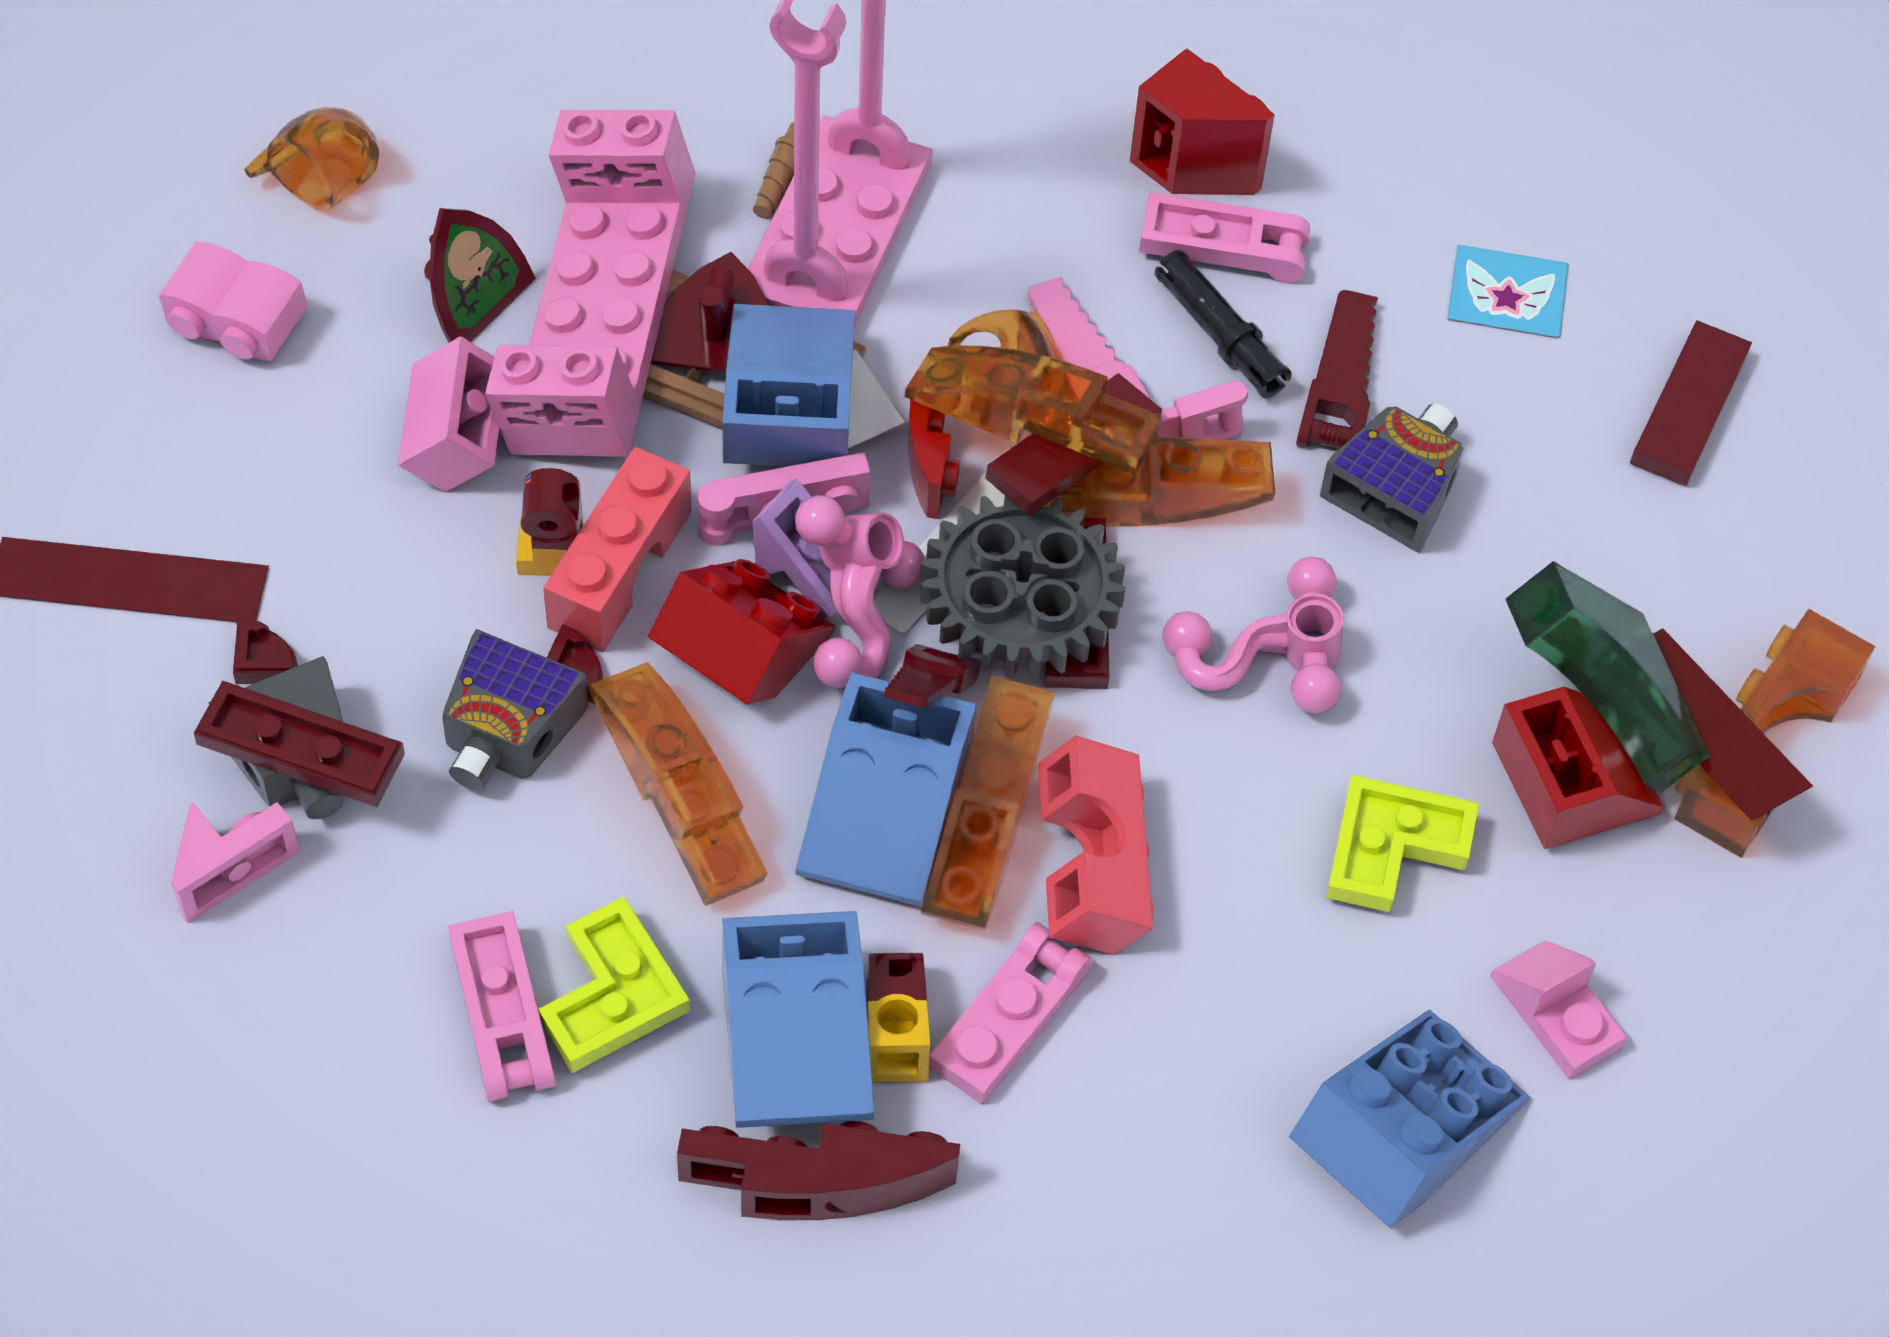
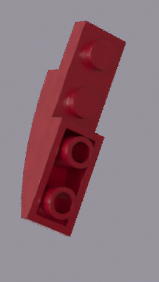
[677,1121,960,1220]

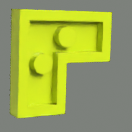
[1326,775,1479,912]
[538,896,690,1073]

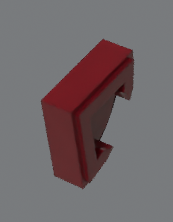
[233,618,298,684]
[547,624,604,705]

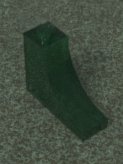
[1505,561,1710,793]

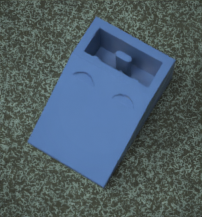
[722,304,855,466]
[795,672,976,907]
[722,911,874,1128]
[1289,1009,1530,1229]

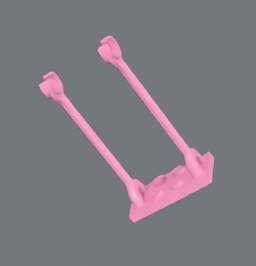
[748,0,933,328]

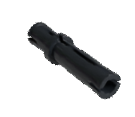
[1154,250,1292,398]

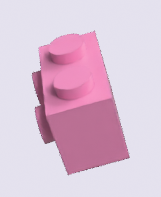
[398,336,499,492]

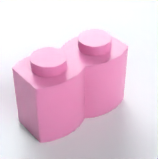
[159,241,308,361]

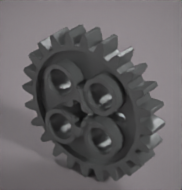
[920,496,1126,678]

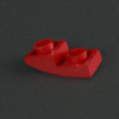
[908,377,960,519]

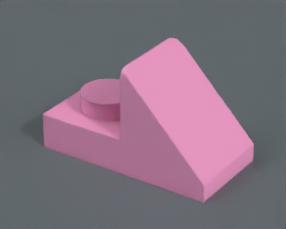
[171,802,300,923]
[1490,940,1627,1080]

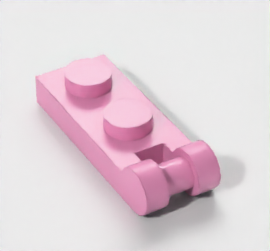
[1139,192,1311,283]
[698,452,870,546]
[448,911,555,1102]
[929,922,1093,1105]

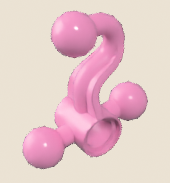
[795,495,926,688]
[1162,556,1344,714]

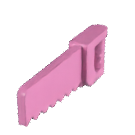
[1028,277,1150,402]
[1109,381,1248,461]

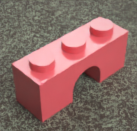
[543,446,692,653]
[1038,735,1154,955]

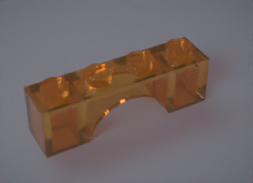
[1674,608,1876,858]

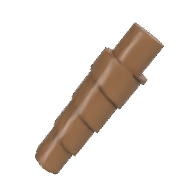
[753,122,794,218]

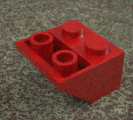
[1129,48,1275,195]
[647,559,836,705]
[1492,686,1664,849]

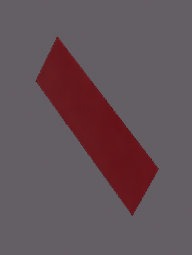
[0,537,269,622]
[1604,628,1813,821]

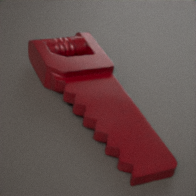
[1296,290,1378,449]
[883,644,981,708]

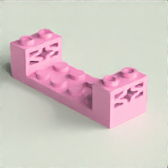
[485,110,696,457]

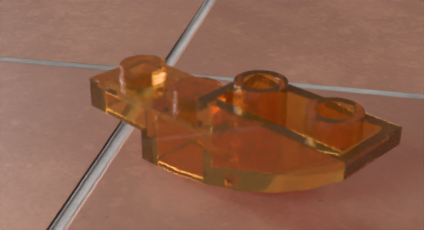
[904,345,1162,475]
[1043,437,1275,527]
[588,662,768,906]
[921,676,1054,931]

